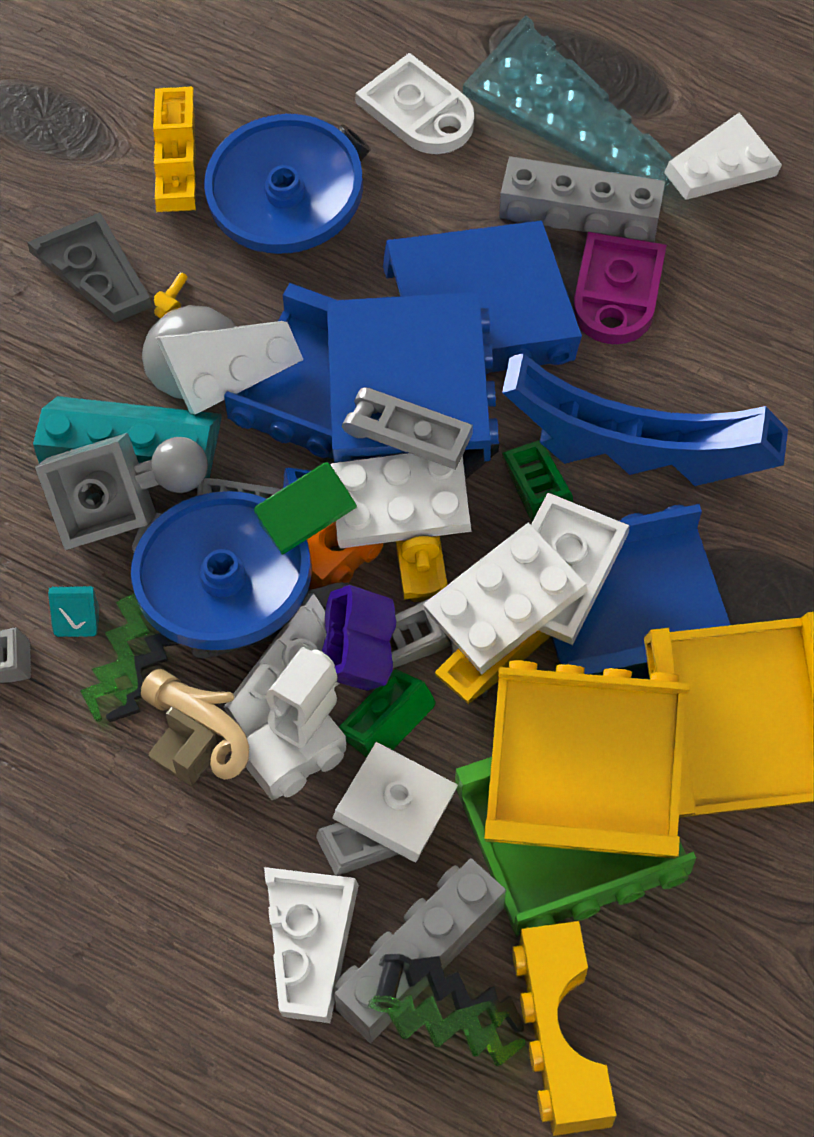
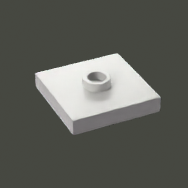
[332,742,458,863]

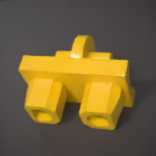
[395,536,447,602]

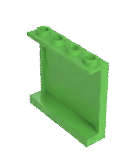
[455,757,696,937]

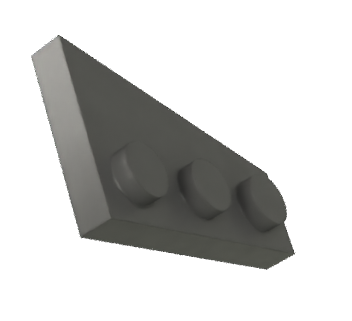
[27,213,152,323]

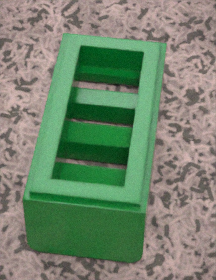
[502,440,573,522]

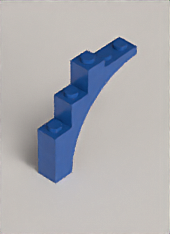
[502,353,788,486]

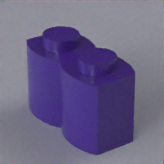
[322,585,397,691]

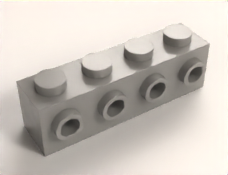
[499,156,665,243]
[334,858,506,1044]

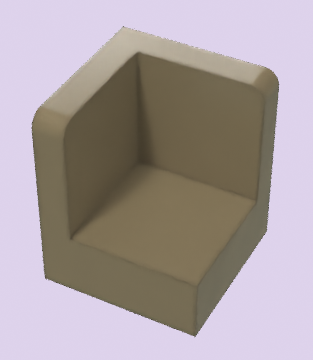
[149,706,218,787]

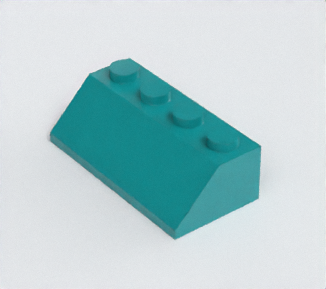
[33,396,222,488]

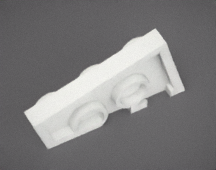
[664,113,782,200]

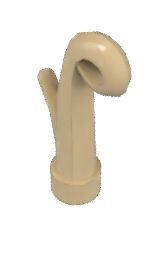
[141,669,249,780]

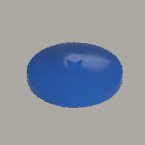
[204,114,363,254]
[131,491,312,650]

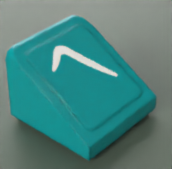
[48,586,99,637]

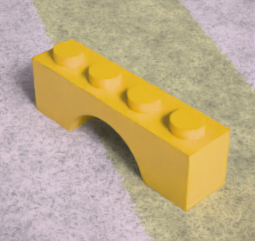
[512,921,617,1136]

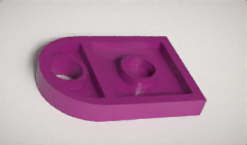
[573,232,667,344]

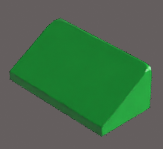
[254,462,357,555]
[339,669,436,758]

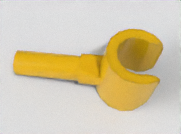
[154,273,188,319]

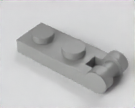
[342,387,473,470]

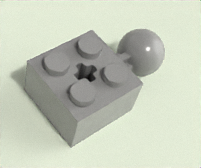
[35,433,208,550]

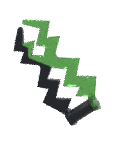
[80,593,180,722]
[368,954,526,1066]

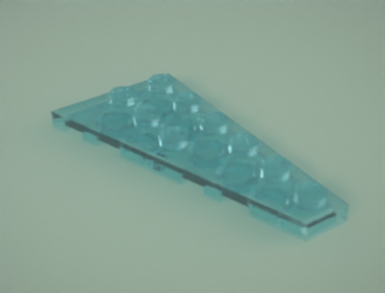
[463,15,673,188]

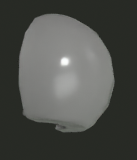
[142,305,237,399]

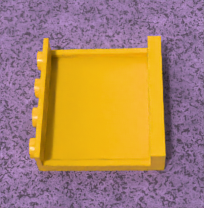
[644,612,814,818]
[484,661,690,859]

